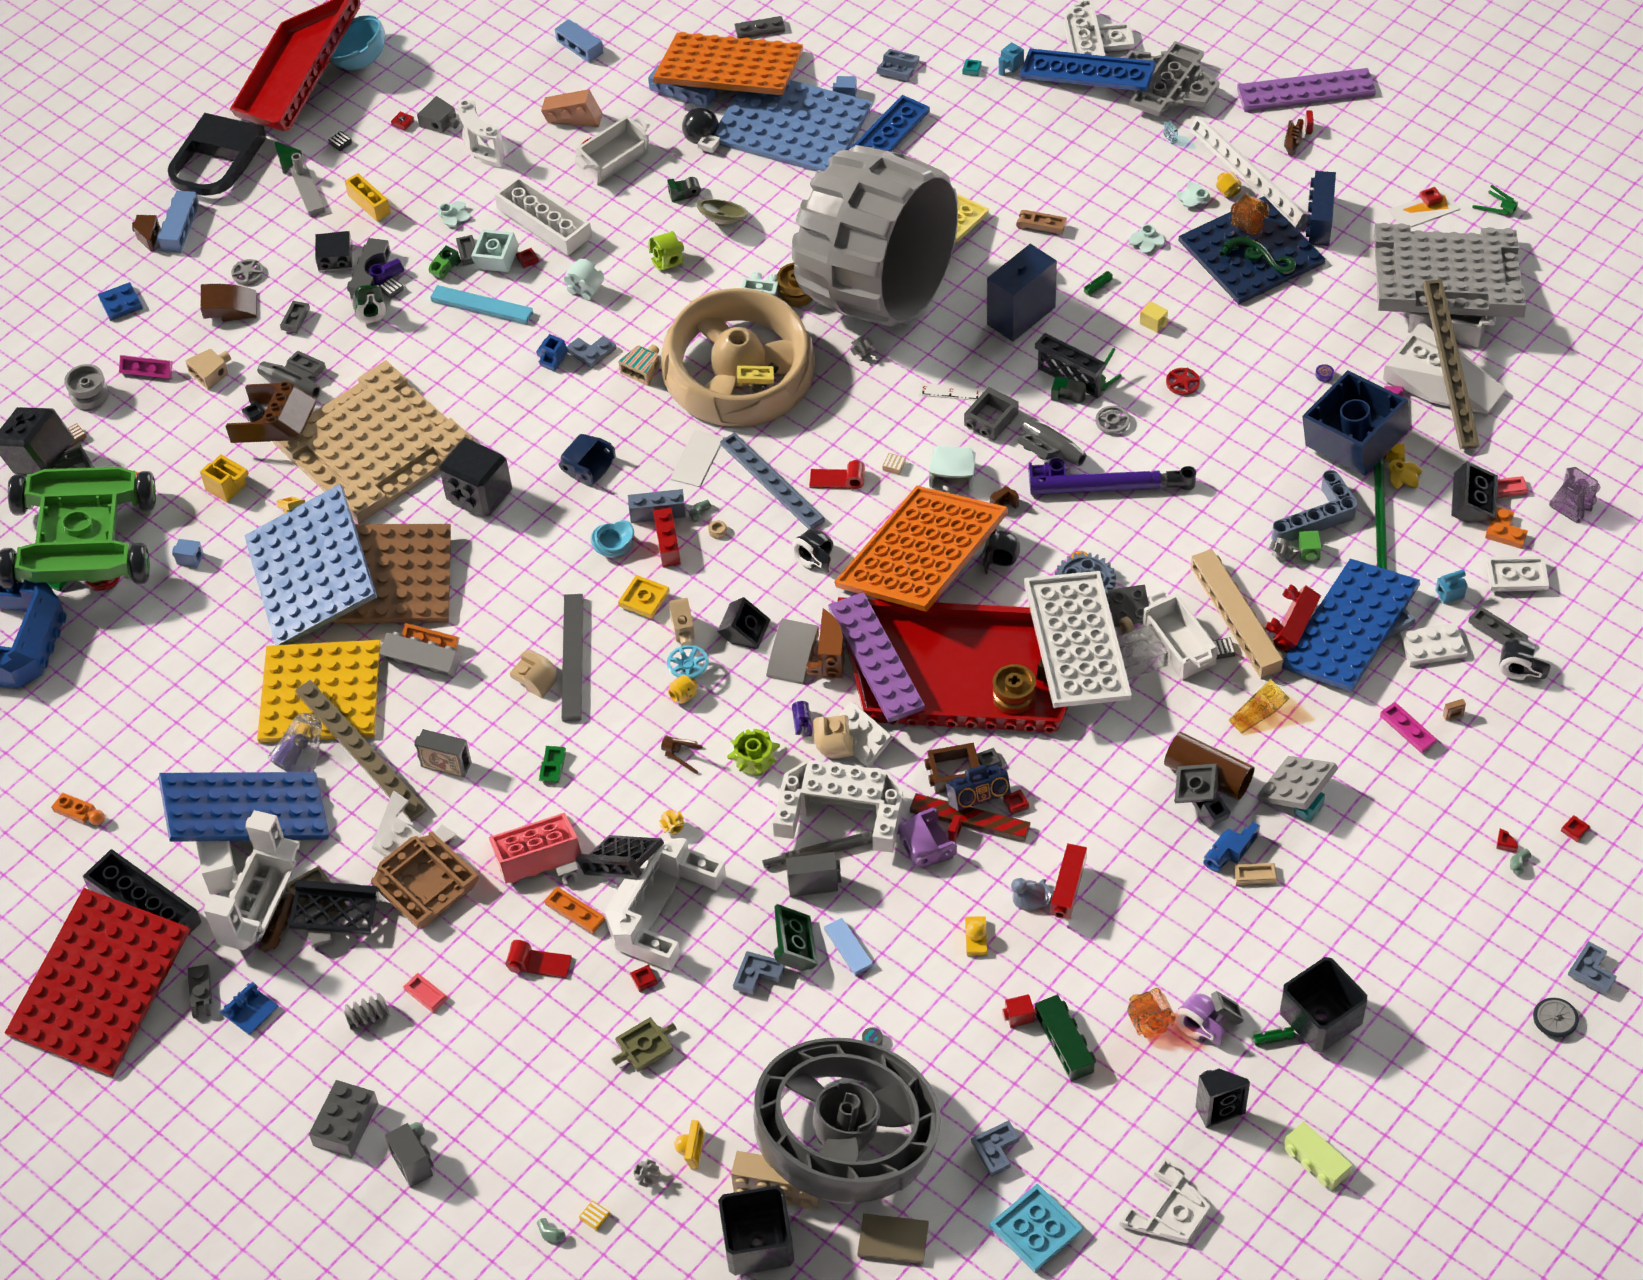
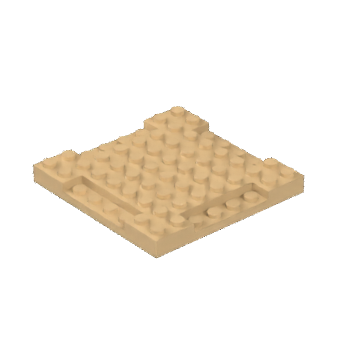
[273,360,473,524]

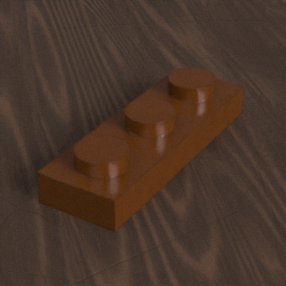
[258,893,295,952]

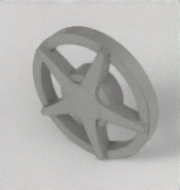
[231,259,264,285]
[1095,406,1130,434]

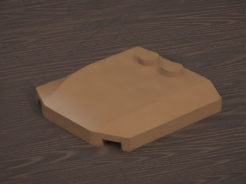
[371,831,479,929]

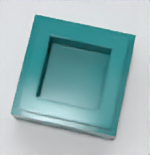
[962,59,982,76]

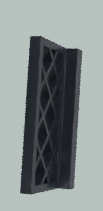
[1035,333,1106,399]
[576,835,664,879]
[289,880,379,935]

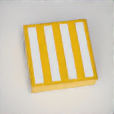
[579,1200,610,1231]

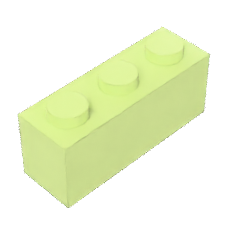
[1284,1121,1352,1191]

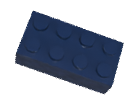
[1306,171,1336,246]

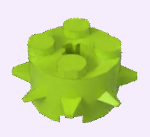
[727,729,780,776]

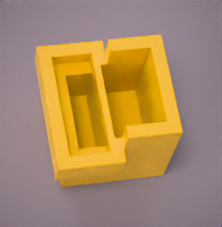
[200,454,249,503]

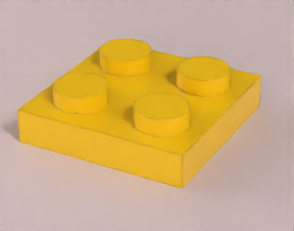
[618,575,670,619]

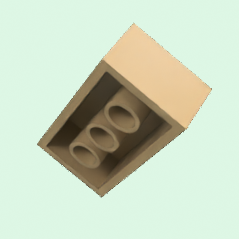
[731,1151,821,1209]

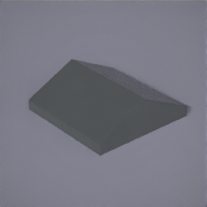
[1174,764,1219,804]

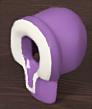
[1175,993,1224,1045]

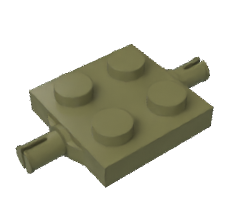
[611,1017,677,1072]

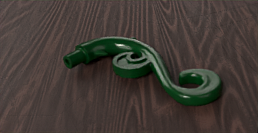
[1220,236,1296,274]

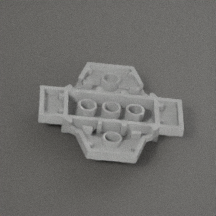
[1125,41,1220,117]

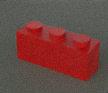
[653,508,681,567]

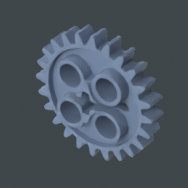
[1055,552,1116,597]

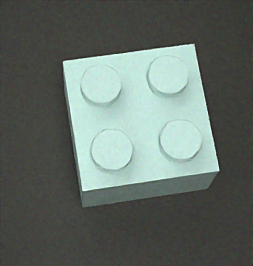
[471,229,519,272]

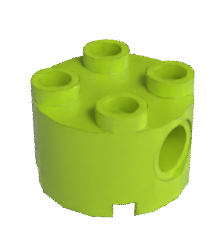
[648,231,684,270]

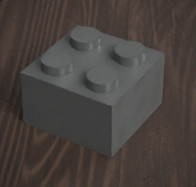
[385,1123,434,1188]

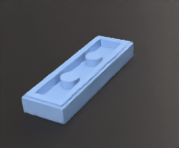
[824,918,873,976]

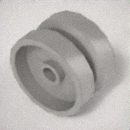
[64,364,109,410]

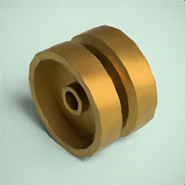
[777,262,813,307]
[993,664,1036,715]

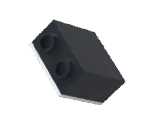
[315,231,353,272]

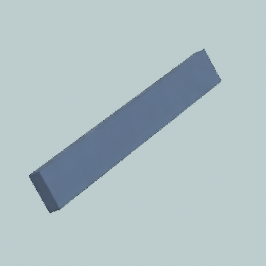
[720,432,825,529]

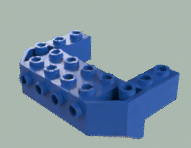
[0,580,67,689]

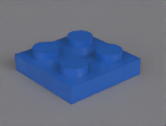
[98,282,143,321]

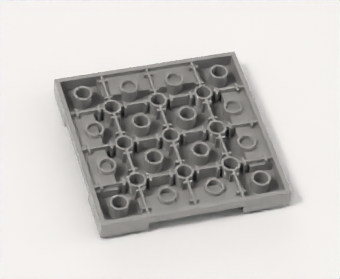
[1374,223,1526,318]

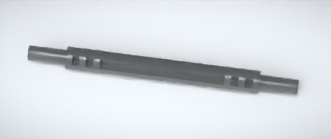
[762,830,899,868]

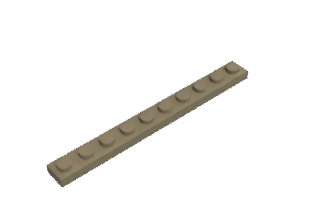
[1423,279,1480,449]
[295,680,427,822]

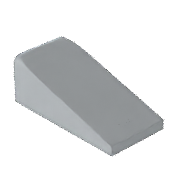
[303,904,332,948]

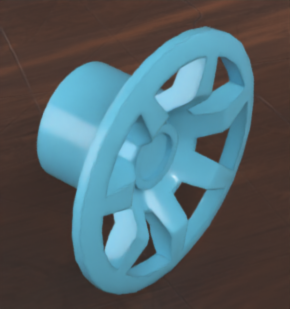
[667,645,709,679]

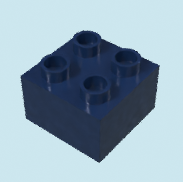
[1302,370,1410,476]

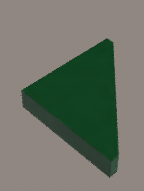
[275,142,302,174]

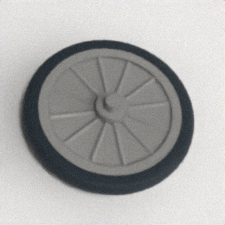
[1533,997,1579,1038]

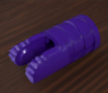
[792,701,813,736]

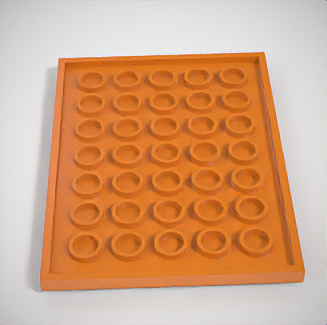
[653,32,803,95]
[834,486,1009,612]

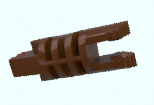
[1284,119,1304,155]

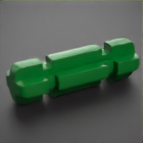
[1083,271,1113,295]
[1253,1026,1295,1046]

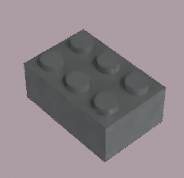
[309,1080,379,1158]

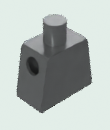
[417,96,460,133]

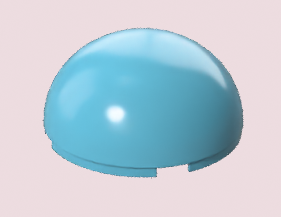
[330,15,385,70]

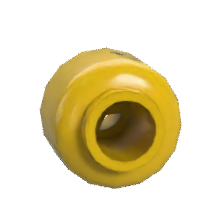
[1216,172,1242,198]
[668,675,698,704]

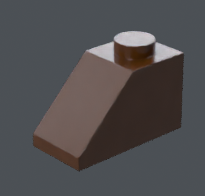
[132,215,160,251]

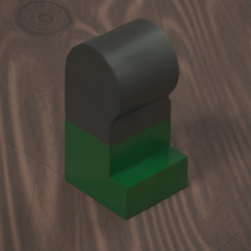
[667,177,701,202]
[1051,376,1086,403]

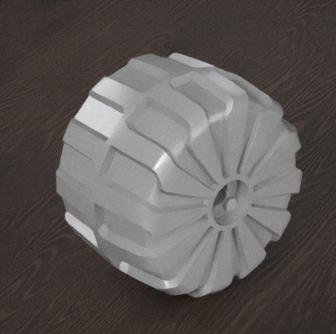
[791,145,958,326]

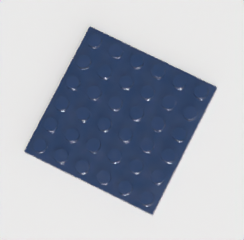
[1178,196,1325,305]

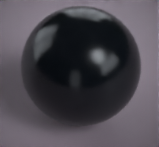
[682,108,719,144]

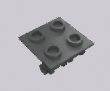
[1107,584,1149,627]

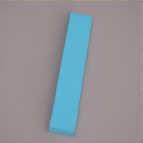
[430,285,533,324]

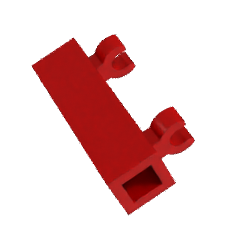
[1265,584,1321,653]
[1050,843,1087,919]

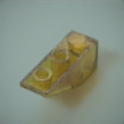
[1228,679,1290,734]

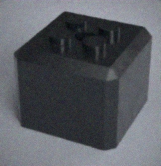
[0,407,75,474]
[439,437,512,517]
[1279,957,1368,1052]
[718,1185,795,1276]

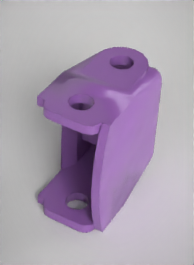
[898,808,957,867]

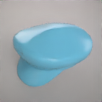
[590,520,634,557]

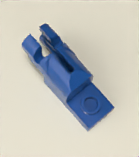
[1203,822,1260,872]

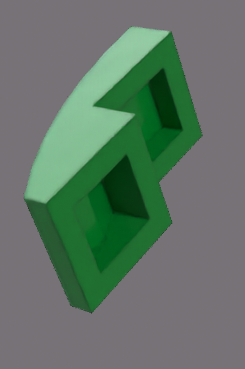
[539,745,566,783]

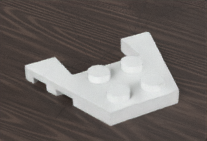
[372,791,456,858]
[1119,1157,1210,1243]

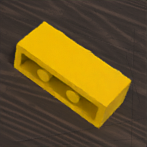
[345,173,391,222]

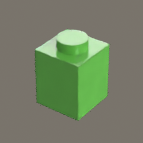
[1298,531,1321,561]

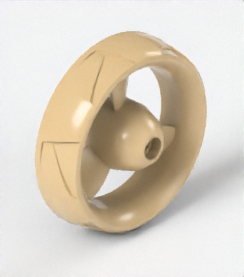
[661,288,815,427]

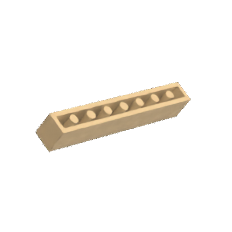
[1191,549,1284,679]

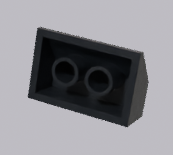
[1451,461,1498,523]
[1195,1068,1250,1128]

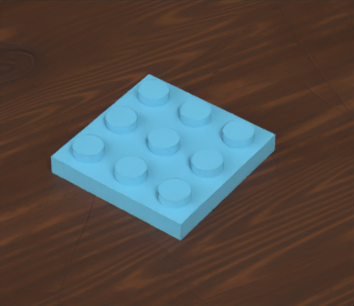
[989,1183,1083,1273]

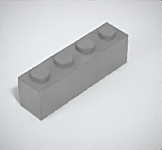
[379,632,461,678]

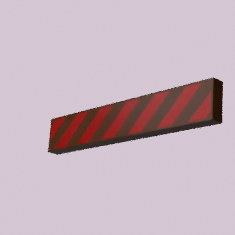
[910,793,1031,842]

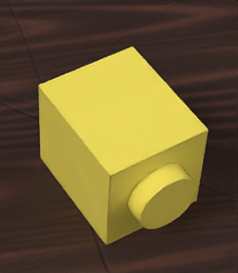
[1140,301,1169,333]

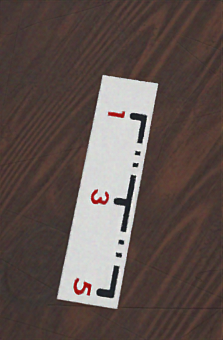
[919,383,986,400]

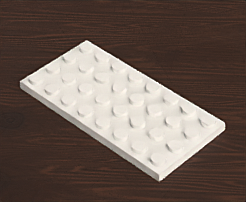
[1024,571,1132,708]

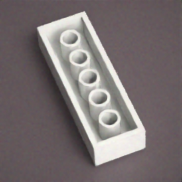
[494,176,592,256]

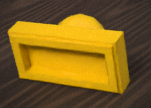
[276,496,305,514]
[965,916,987,956]
[674,1120,705,1169]

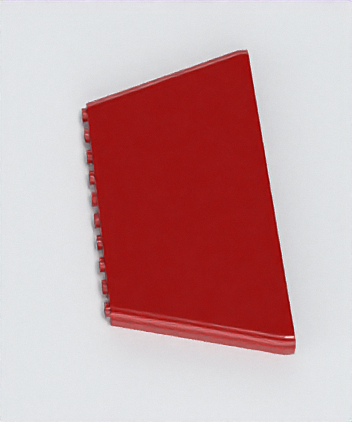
[838,597,1069,733]

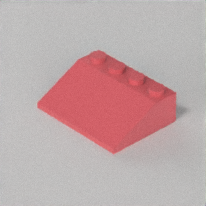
[489,813,582,884]

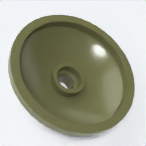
[697,199,748,226]

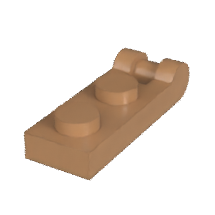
[1016,210,1067,234]

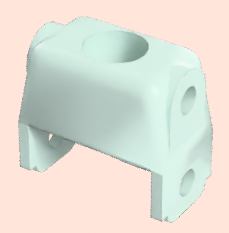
[929,446,976,490]

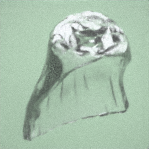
[268,713,322,772]

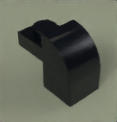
[1192,796,1231,828]

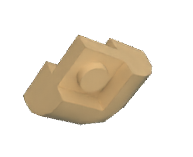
[510,649,557,698]
[813,715,854,759]

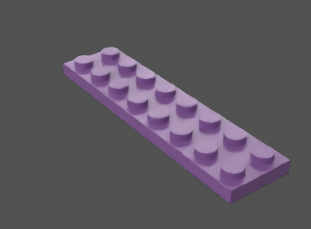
[1237,68,1376,112]
[828,592,925,723]

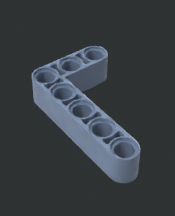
[1271,470,1357,541]

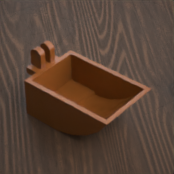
[806,608,844,679]

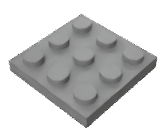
[1257,755,1338,810]

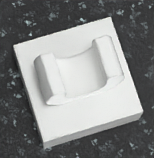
[555,862,578,885]

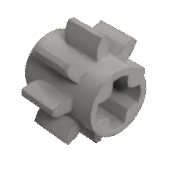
[850,336,873,358]
[1269,537,1294,560]
[633,1159,661,1188]

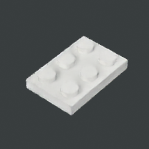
[1486,556,1549,592]
[1399,623,1467,666]
[840,701,893,767]

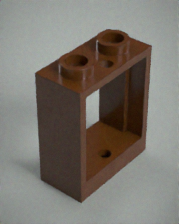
[924,742,980,794]

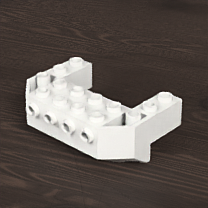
[773,760,904,853]
[204,810,300,950]
[605,838,726,971]

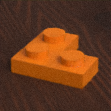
[1485,507,1528,549]

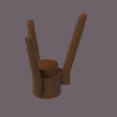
[661,735,703,774]

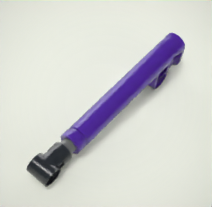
[1028,458,1196,495]

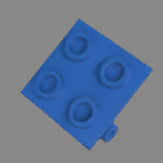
[220,982,279,1035]

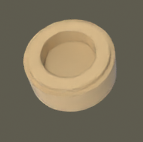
[708,520,727,539]
[1119,617,1135,637]

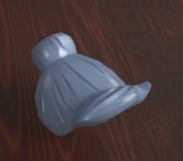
[1011,878,1054,911]

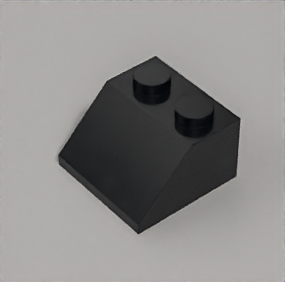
[717,597,771,649]

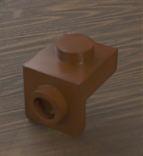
[990,485,1019,508]

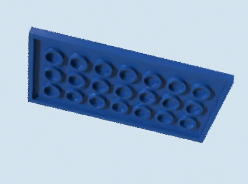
[1282,558,1420,692]
[158,772,330,842]

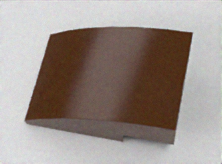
[200,283,257,322]

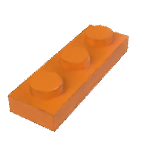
[402,623,460,649]
[544,886,605,935]

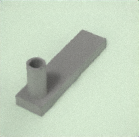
[290,153,325,216]

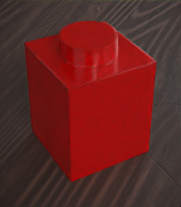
[1002,994,1035,1028]

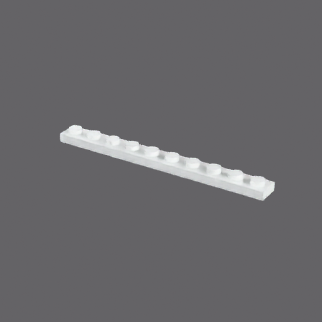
[1189,116,1307,228]

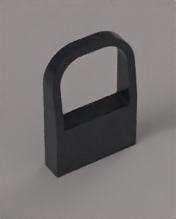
[168,112,266,196]

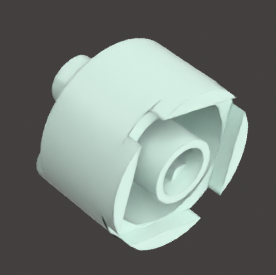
[564,259,605,300]

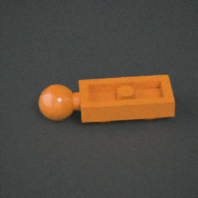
[51,792,105,825]

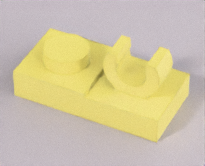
[737,366,774,386]

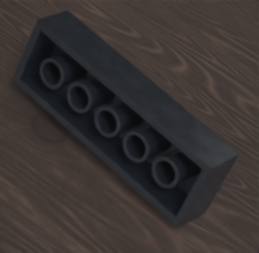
[82,849,201,935]

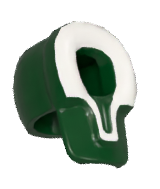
[352,285,386,323]

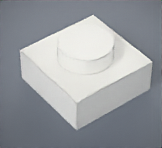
[697,135,720,153]

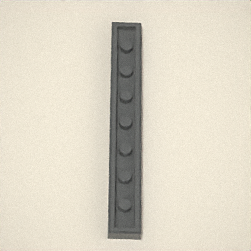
[561,594,584,721]

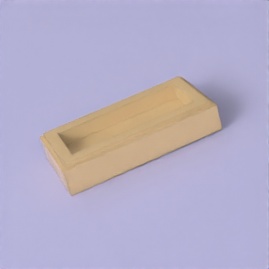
[1234,863,1277,886]

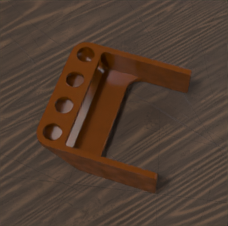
[225,381,316,443]

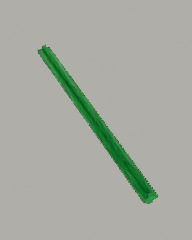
[1374,458,1387,569]

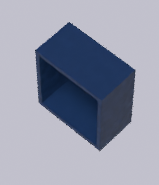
[987,243,1057,342]

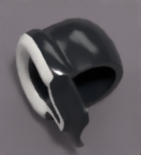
[792,528,833,573]
[982,529,1020,575]
[1499,638,1551,680]

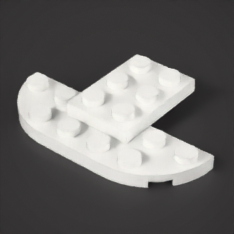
[1064,0,1135,56]

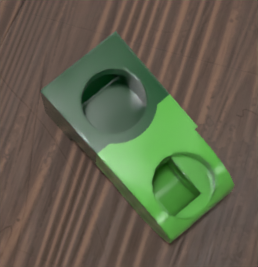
[429,245,461,279]

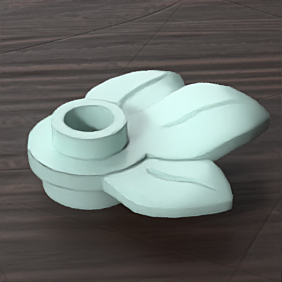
[1176,182,1210,207]
[438,201,470,227]
[1129,224,1164,253]

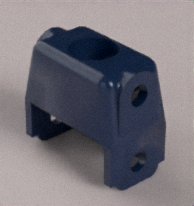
[558,434,616,487]

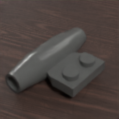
[257,351,326,399]
[1018,419,1087,466]

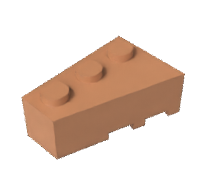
[541,89,603,127]

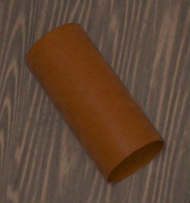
[1164,732,1255,801]

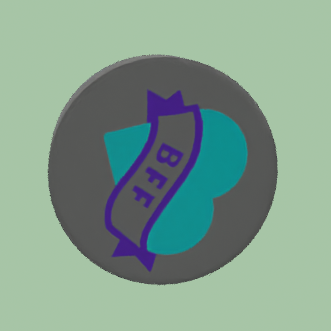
[862,1027,883,1046]

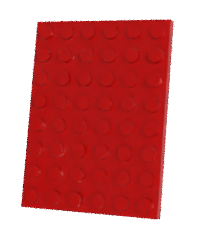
[4,888,191,1077]

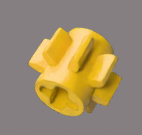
[659,810,685,834]

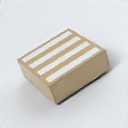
[882,453,906,475]

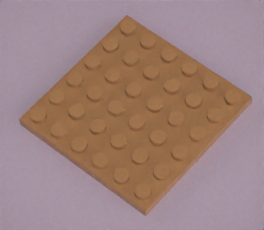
[334,524,451,623]

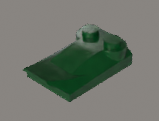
[773,904,818,971]

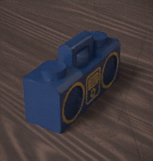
[946,765,1011,811]

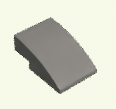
[766,618,819,684]

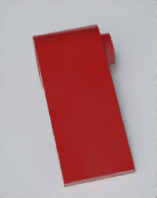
[809,460,865,489]
[505,940,572,978]

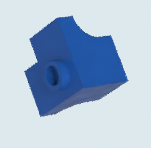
[536,334,569,372]

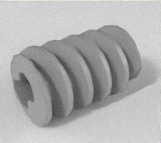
[344,992,390,1030]

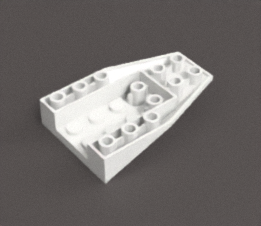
[1383,321,1506,414]

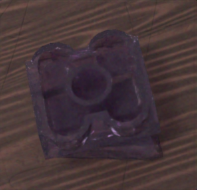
[1549,467,1600,523]

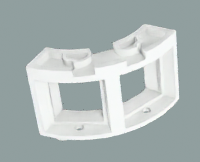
[458,99,505,168]

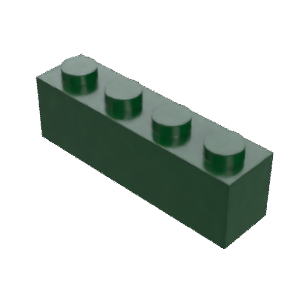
[1035,994,1096,1082]

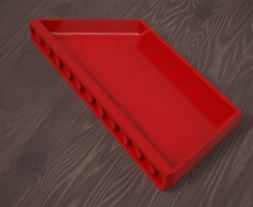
[230,0,361,131]

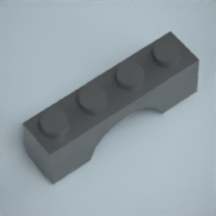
[347,238,391,299]

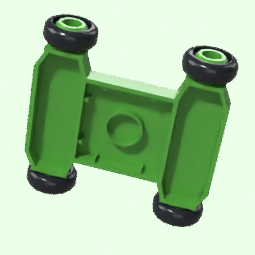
[0,467,156,589]

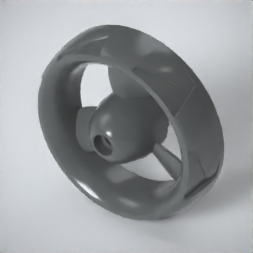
[753,1038,941,1204]

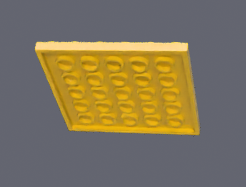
[257,640,381,743]

